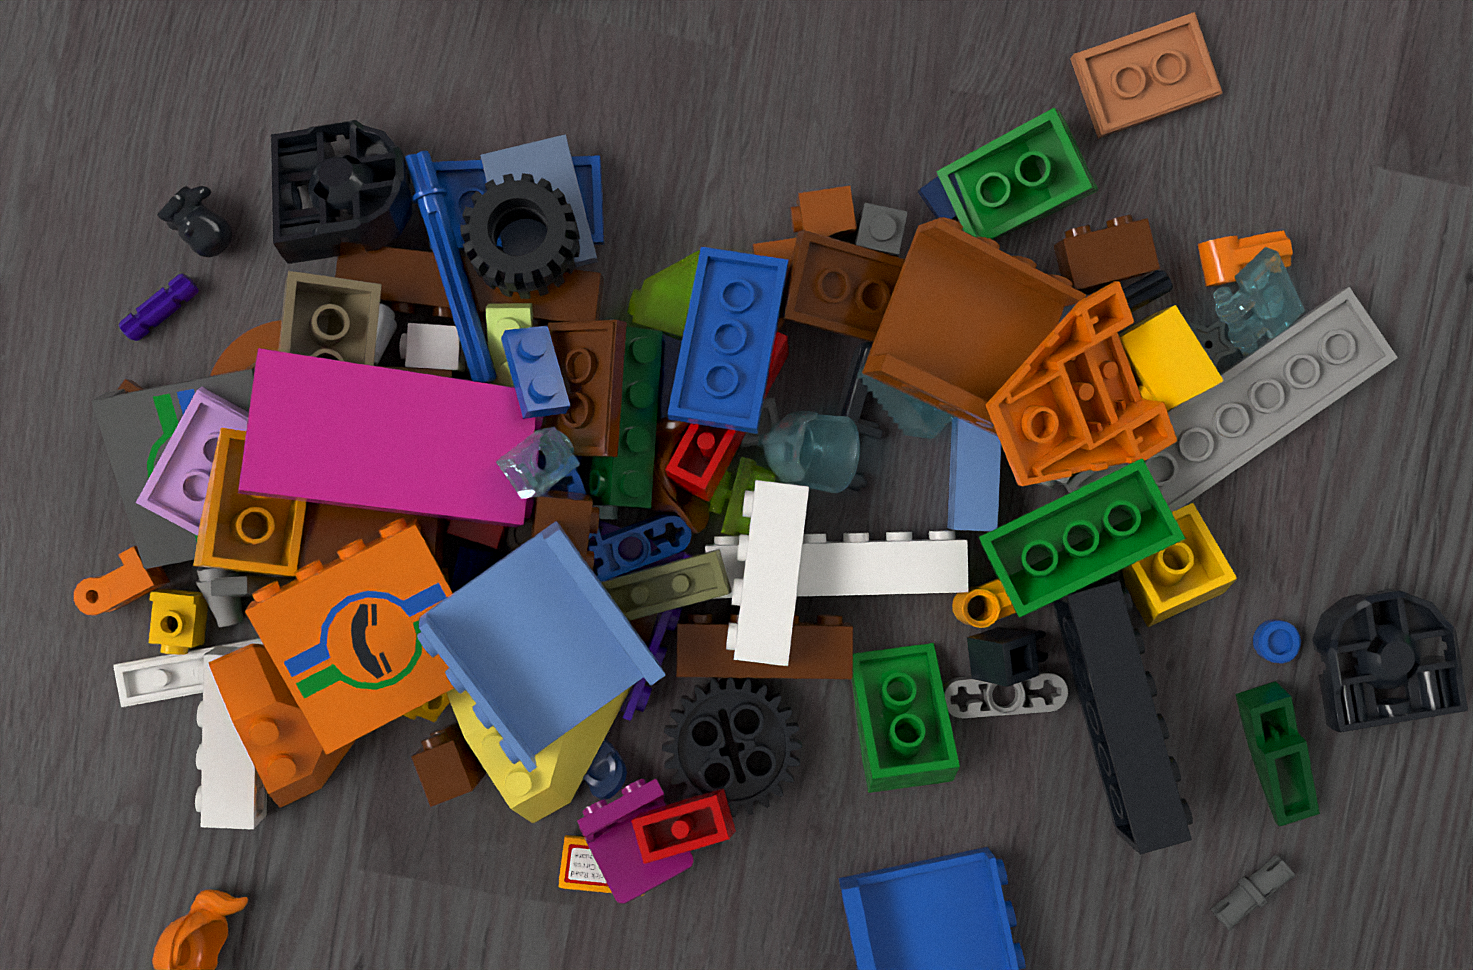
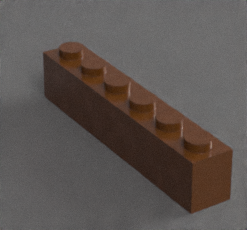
[335,242,604,327]

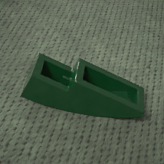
[1235,681,1320,827]

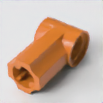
[1198,230,1293,287]

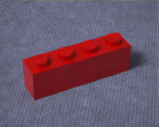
[665,332,789,502]

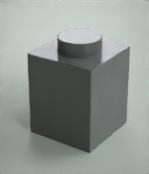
[854,203,908,257]

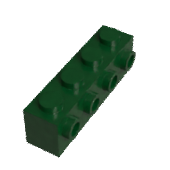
[589,326,663,508]

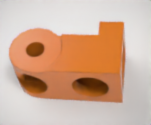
[73,546,170,615]

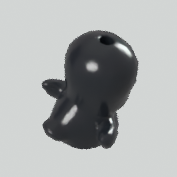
[157,185,232,258]

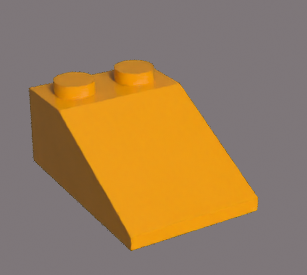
[193,428,306,577]

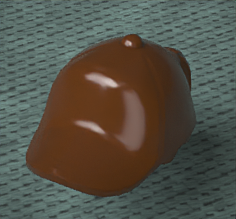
[650,416,709,534]

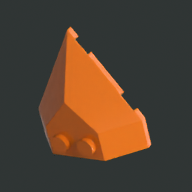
[208,643,356,808]

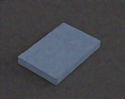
[480,134,598,267]

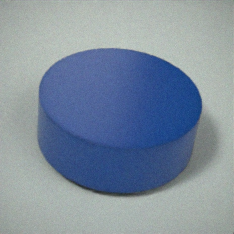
[1253,619,1301,663]

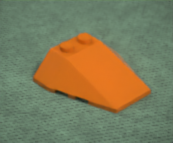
[986,281,1178,486]

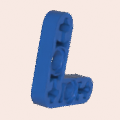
[539,461,692,582]

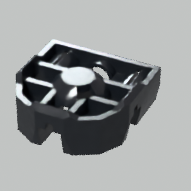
[271,120,413,264]
[1312,589,1468,733]

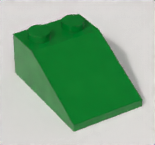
[936,108,1099,240]
[852,643,960,793]

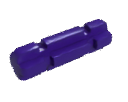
[119,274,199,341]

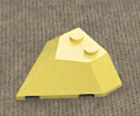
[446,685,633,823]

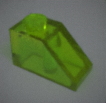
[627,250,700,340]

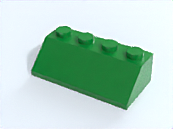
[979,458,1186,618]

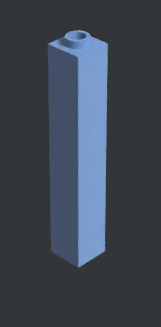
[947,416,1001,531]

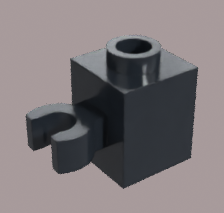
[967,627,1048,687]

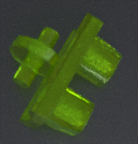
[709,457,777,536]

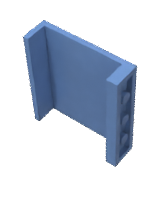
[417,521,665,773]

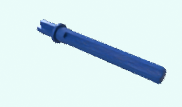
[405,151,497,383]

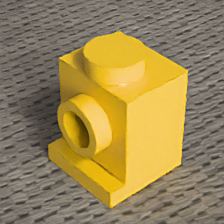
[148,589,208,655]

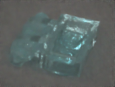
[1213,247,1305,356]

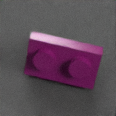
[577,779,694,904]

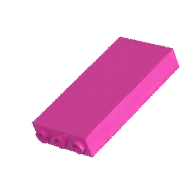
[238,348,543,527]

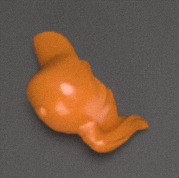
[152,889,248,970]

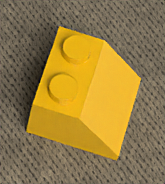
[1119,305,1224,411]
[1122,503,1237,627]

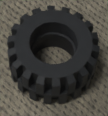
[461,173,580,299]

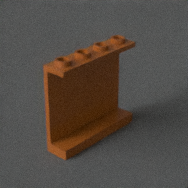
[862,217,1086,437]

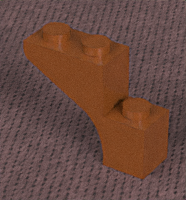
[752,186,857,332]

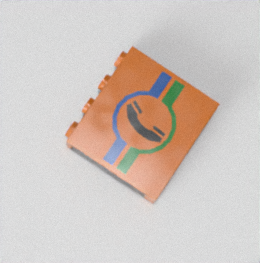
[245,517,454,755]

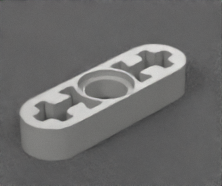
[943,670,1068,719]

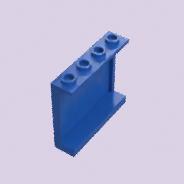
[838,847,1026,970]

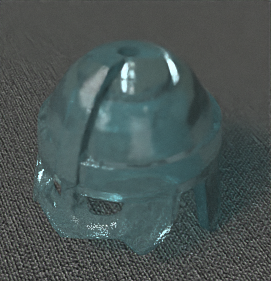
[758,411,860,493]

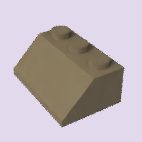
[278,271,381,366]

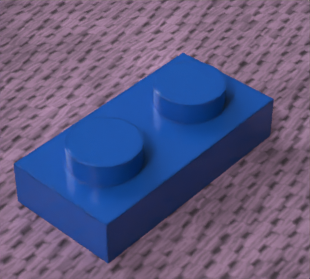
[501,326,570,419]

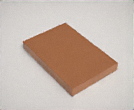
[1070,12,1223,138]

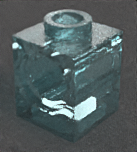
[496,427,580,499]

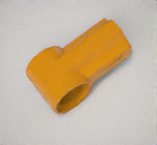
[952,578,1016,628]

